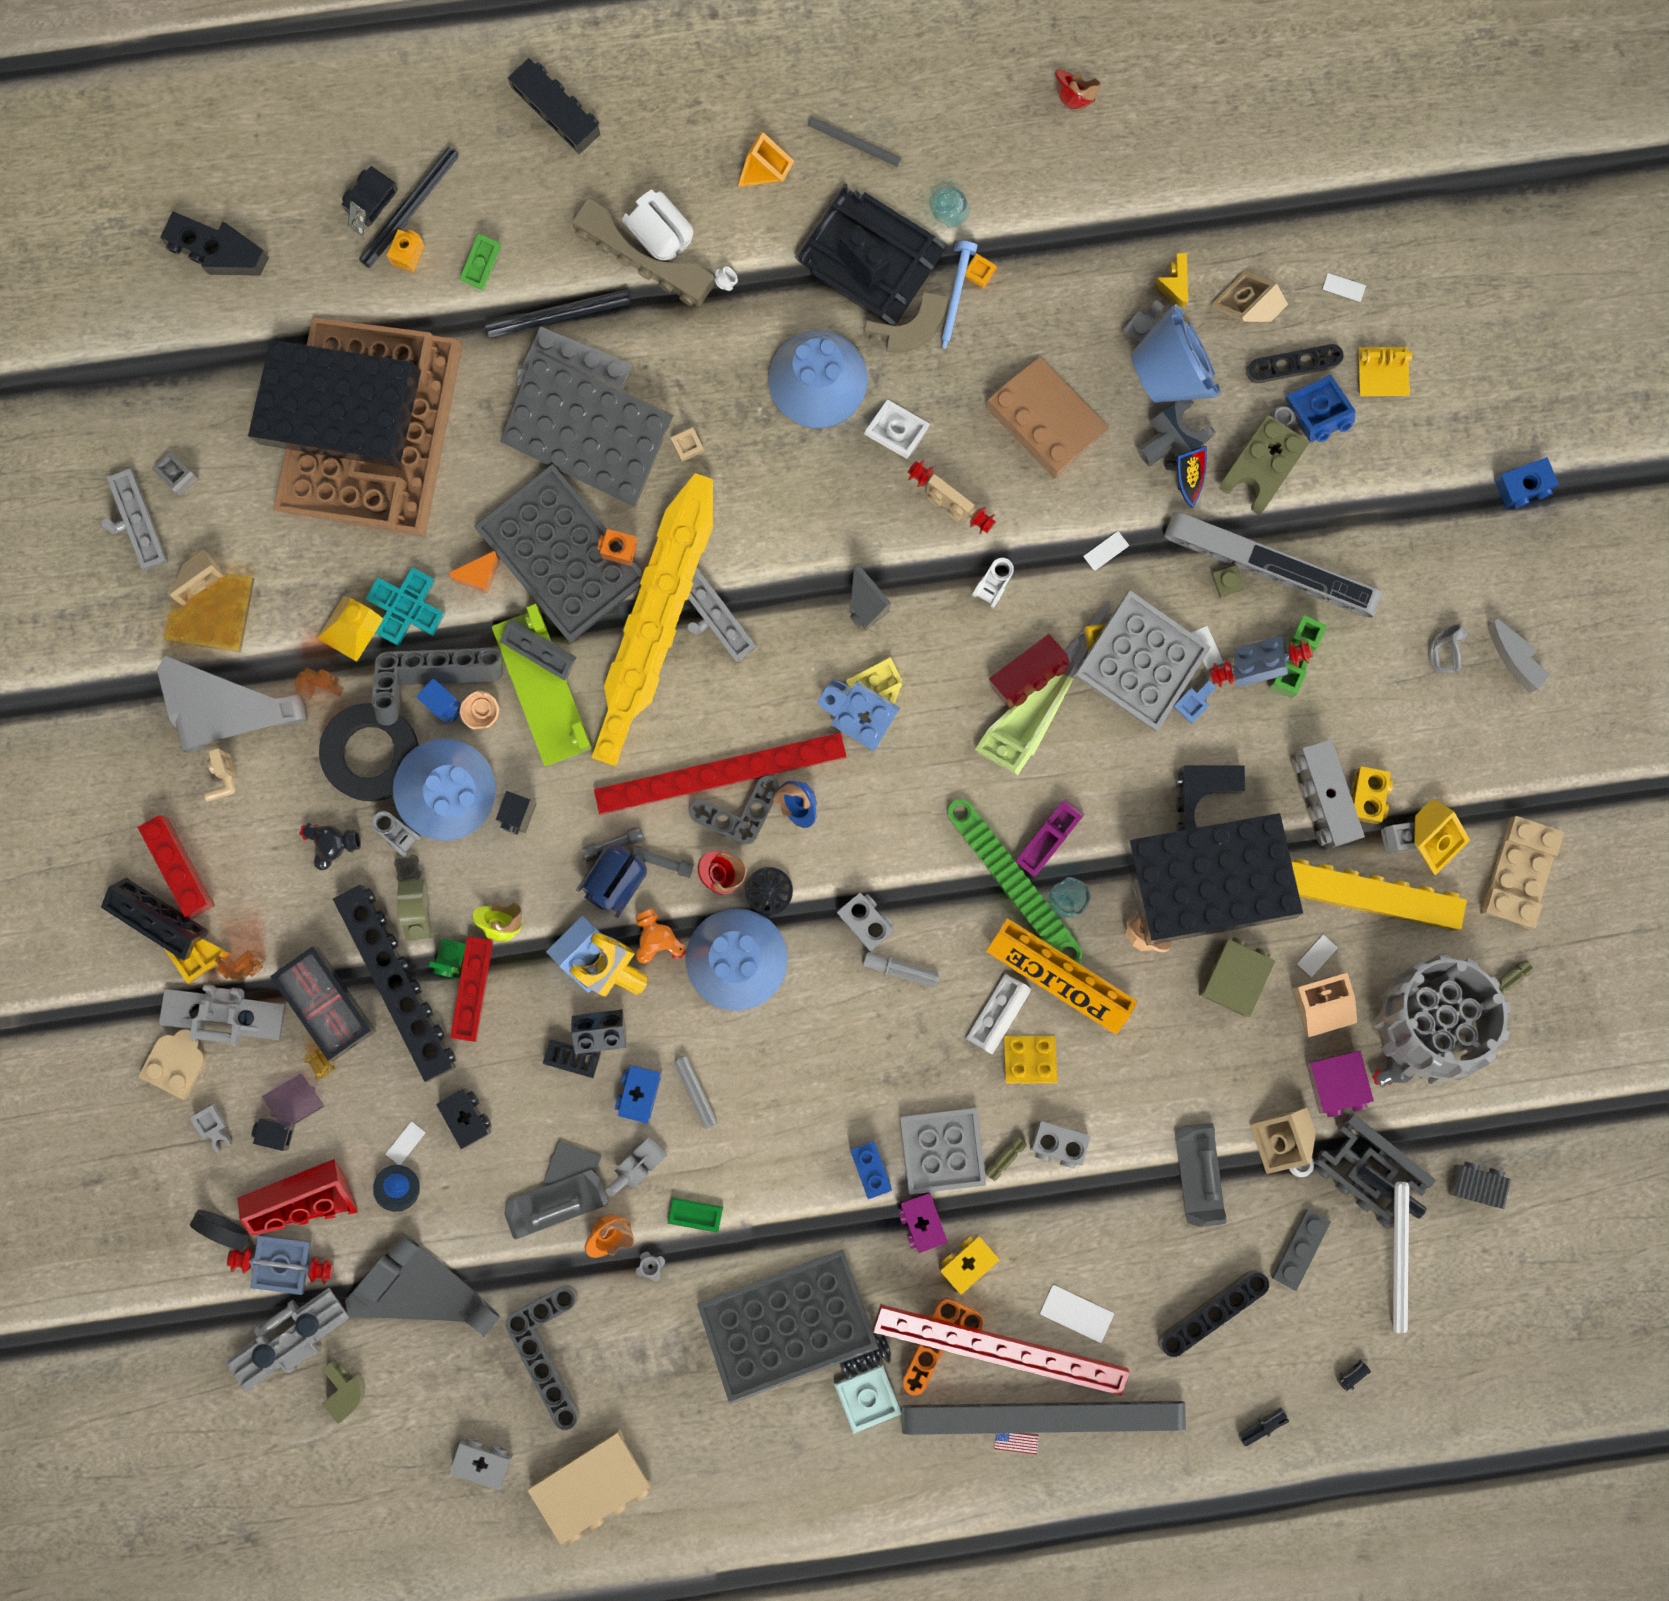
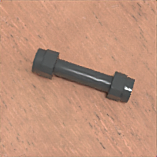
[582,826,644,862]
[632,845,694,878]

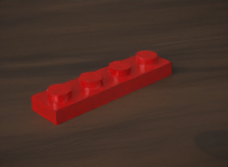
[450,936,494,1042]

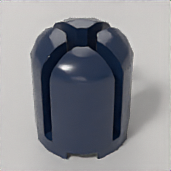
[576,844,647,918]

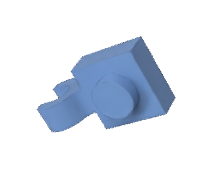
[1173,680,1217,724]

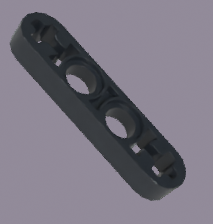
[1247,344,1344,383]

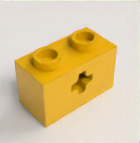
[939,1234,999,1295]

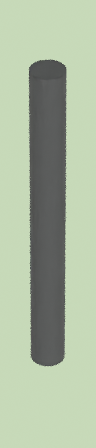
[808,117,902,167]

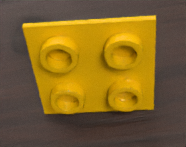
[1358,347,1412,396]
[1004,1036,1058,1084]

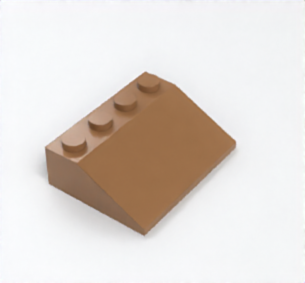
[986,357,1109,479]

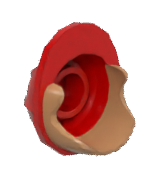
[1054,69,1101,109]
[697,851,746,895]

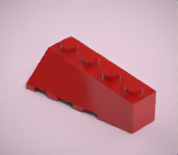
[237,1159,358,1236]

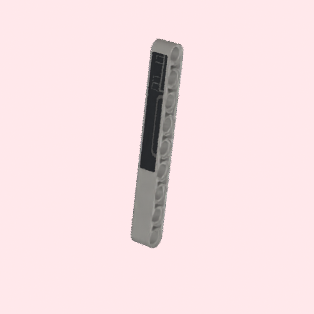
[1164,512,1382,618]

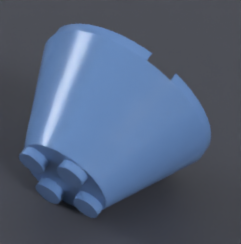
[768,330,868,428]
[393,739,496,841]
[686,908,788,1011]

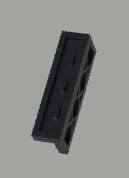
[101,878,209,961]

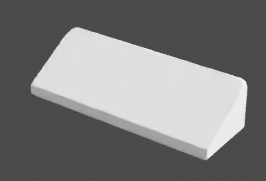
[966,973,1031,1054]

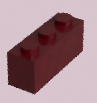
[989,634,1070,710]

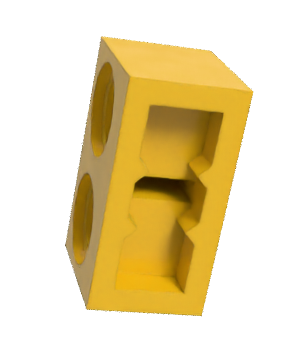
[1351,766,1393,824]

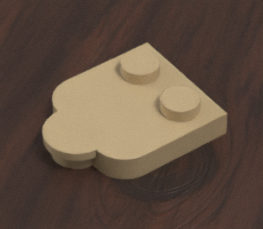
[138,1029,206,1100]

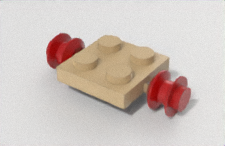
[907,460,996,535]

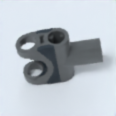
[1137,400,1216,467]

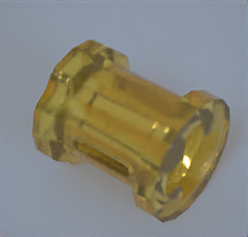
[303,1049,337,1081]

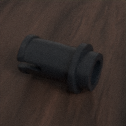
[1337,1359,1371,1392]

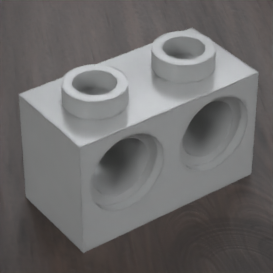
[837,893,894,952]
[1030,1121,1091,1169]

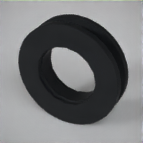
[319,703,419,802]

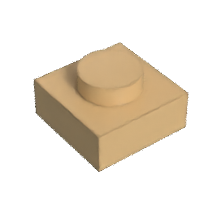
[671,427,704,462]

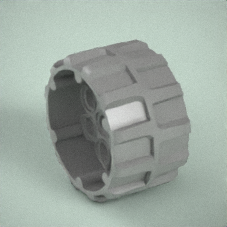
[1375,953,1511,1085]

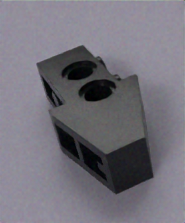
[160,211,269,276]

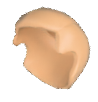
[459,691,499,730]

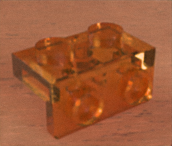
[295,667,344,699]
[215,950,266,980]

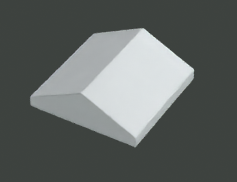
[864,399,930,459]

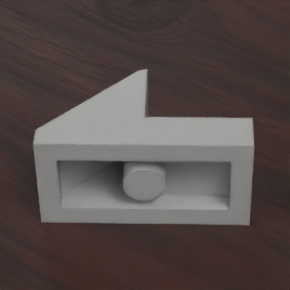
[152,451,198,496]
[1381,822,1416,854]

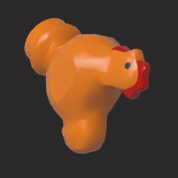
[635,908,686,964]

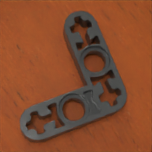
[689,776,779,845]

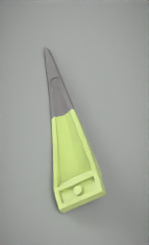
[975,601,1112,775]

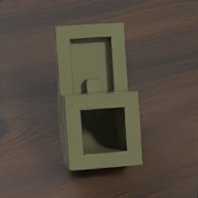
[397,879,432,941]
[322,1360,365,1424]

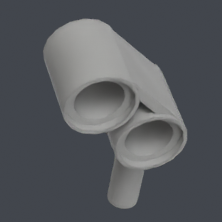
[606,1137,667,1197]

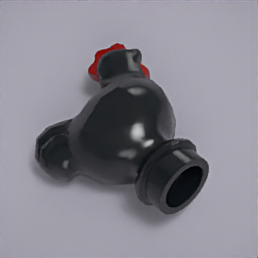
[299,822,361,870]

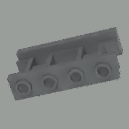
[1313,1114,1436,1229]

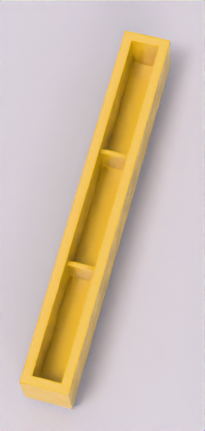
[1292,859,1467,931]

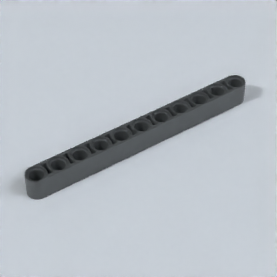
[901,1401,1186,1435]

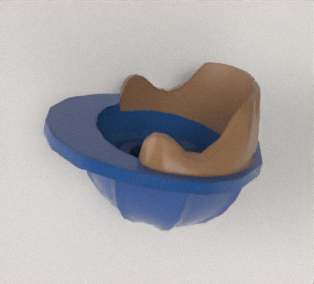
[773,781,817,828]

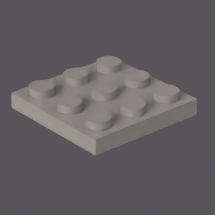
[900,1108,986,1195]

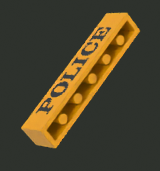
[986,918,1138,1035]

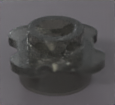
[394,855,422,882]

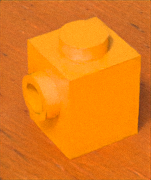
[387,229,425,273]

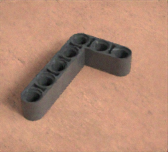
[372,648,503,725]
[505,1285,580,1431]

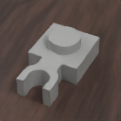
[189,1103,232,1153]

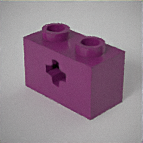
[898,1192,948,1253]

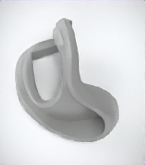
[1429,624,1468,673]

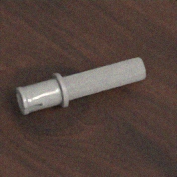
[863,951,939,987]

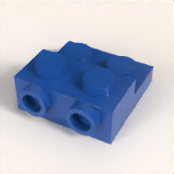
[1286,375,1356,443]

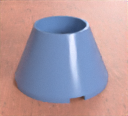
[1131,304,1221,403]

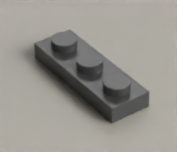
[500,619,577,681]
[1272,1209,1331,1291]

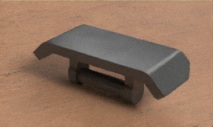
[1175,1123,1226,1227]
[504,1170,608,1240]

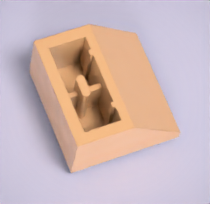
[1292,973,1357,1037]

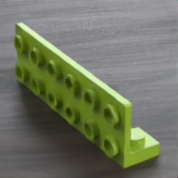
[492,604,592,766]

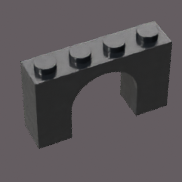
[1176,765,1245,831]

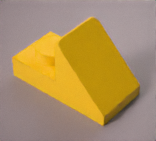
[1155,253,1188,309]

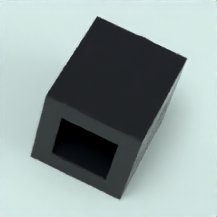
[251,1118,295,1151]

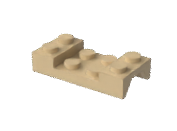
[1481,816,1564,930]

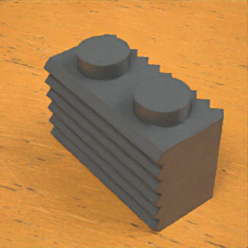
[1449,1161,1511,1209]

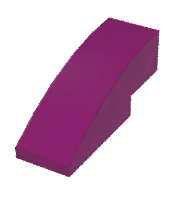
[1015,799,1084,877]

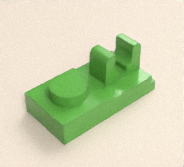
[459,233,502,291]

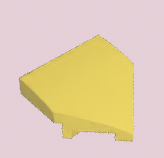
[845,657,902,704]

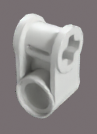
[972,558,1014,609]

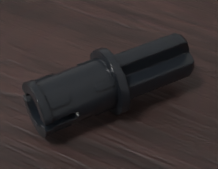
[1238,1407,1289,1446]

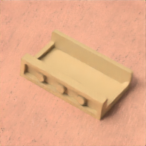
[527,1429,652,1545]

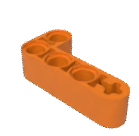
[902,1297,984,1396]

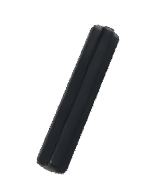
[1357,1164,1427,1219]

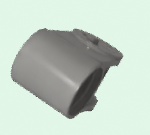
[372,811,421,857]

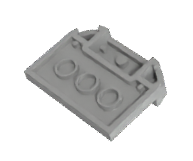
[517,326,632,390]

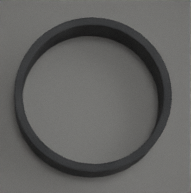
[190,1209,249,1250]

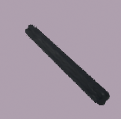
[359,147,459,268]
[485,290,631,338]

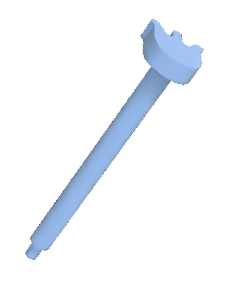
[941,240,977,349]

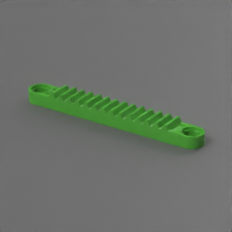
[947,799,1082,963]

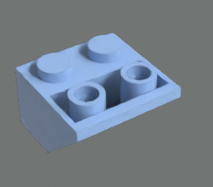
[546,915,602,993]

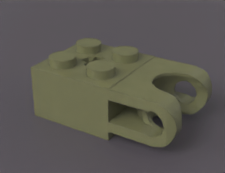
[1219,415,1310,515]

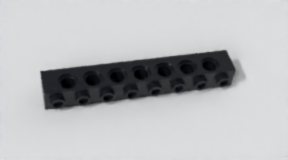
[333,885,457,1082]

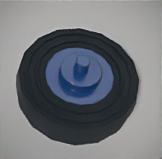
[373,1165,420,1212]

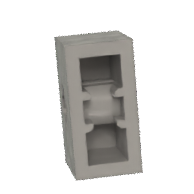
[450,1438,512,1490]

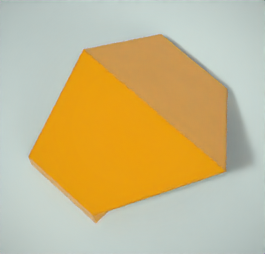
[738,132,794,187]

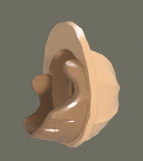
[1126,911,1172,952]

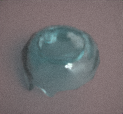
[930,187,970,228]
[1048,877,1091,918]

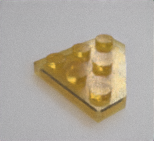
[164,573,255,653]

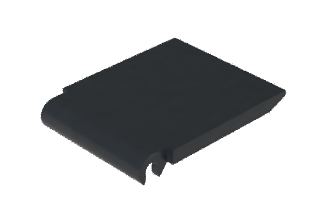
[795,183,948,326]

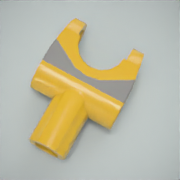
[569,933,648,997]

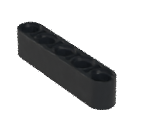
[1158,1271,1270,1357]

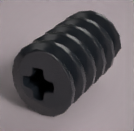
[839,1333,892,1379]

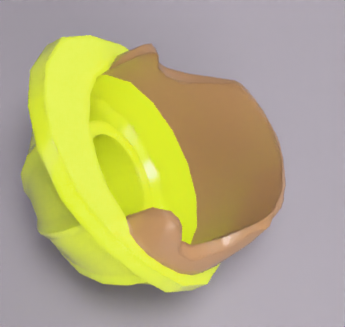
[472,903,523,942]

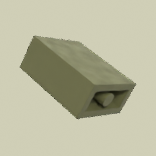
[1199,937,1275,1017]

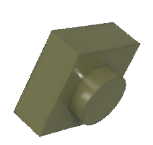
[1212,565,1245,598]

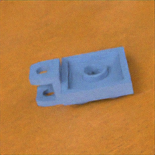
[818,680,900,751]

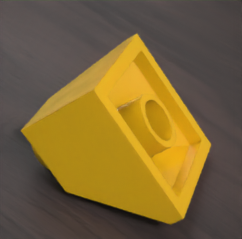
[317,596,383,662]
[1415,798,1470,875]

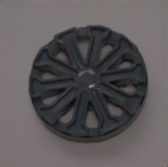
[745,867,793,915]

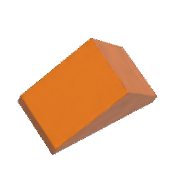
[449,551,500,593]

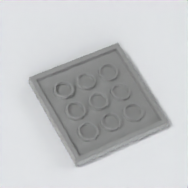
[1074,590,1211,731]

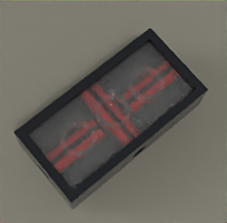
[270,946,376,1061]

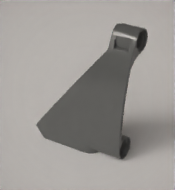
[345,1233,500,1337]

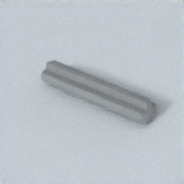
[674,1056,717,1129]

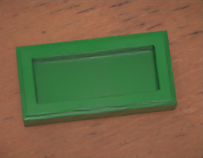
[667,1197,723,1233]

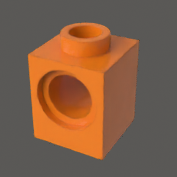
[597,529,638,566]

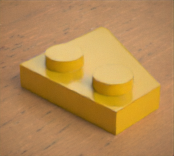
[163,929,231,984]

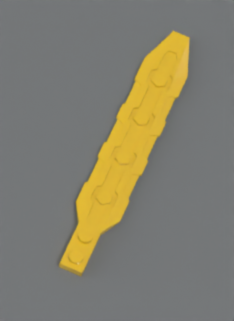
[591,473,713,767]

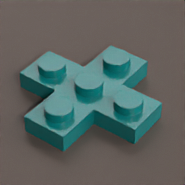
[365,567,445,646]

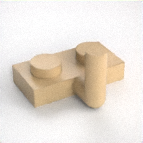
[204,749,238,802]

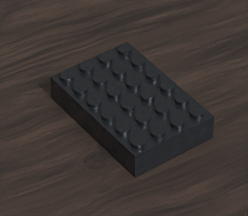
[248,340,421,468]
[1125,813,1303,946]

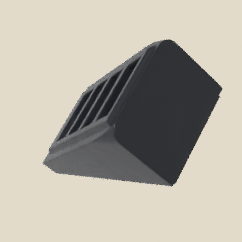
[543,1039,601,1078]

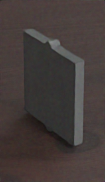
[544,1141,601,1184]

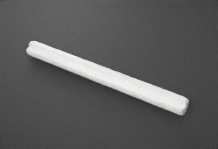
[1393,1182,1409,1333]

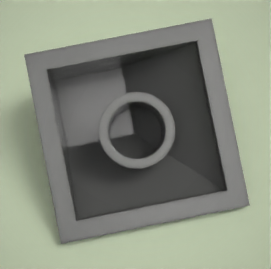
[850,564,891,631]

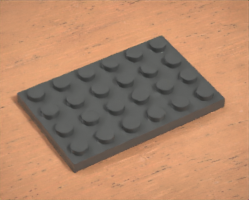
[500,349,673,507]
[474,464,643,643]
[697,1249,879,1404]

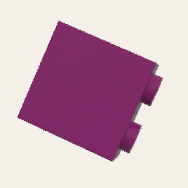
[1305,1051,1374,1117]

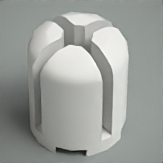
[622,189,693,262]

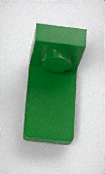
[428,938,466,977]

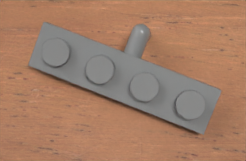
[101,469,168,571]
[688,568,757,663]

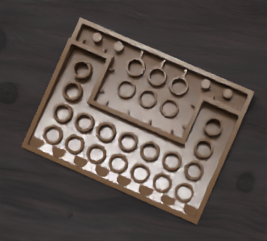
[273,317,463,537]

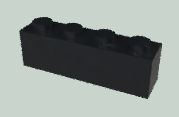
[508,58,600,155]

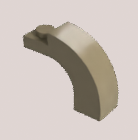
[864,292,948,353]

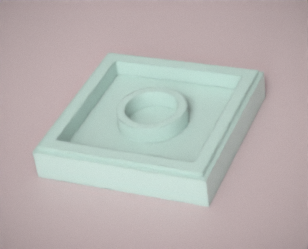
[834,1364,901,1434]

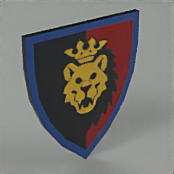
[1165,446,1207,508]

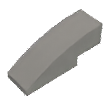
[1488,618,1550,693]

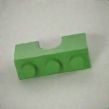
[1268,615,1327,699]

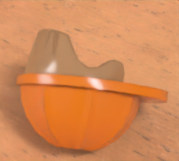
[584,1214,635,1258]

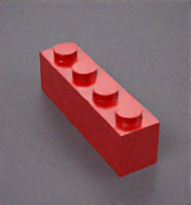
[137,815,215,918]

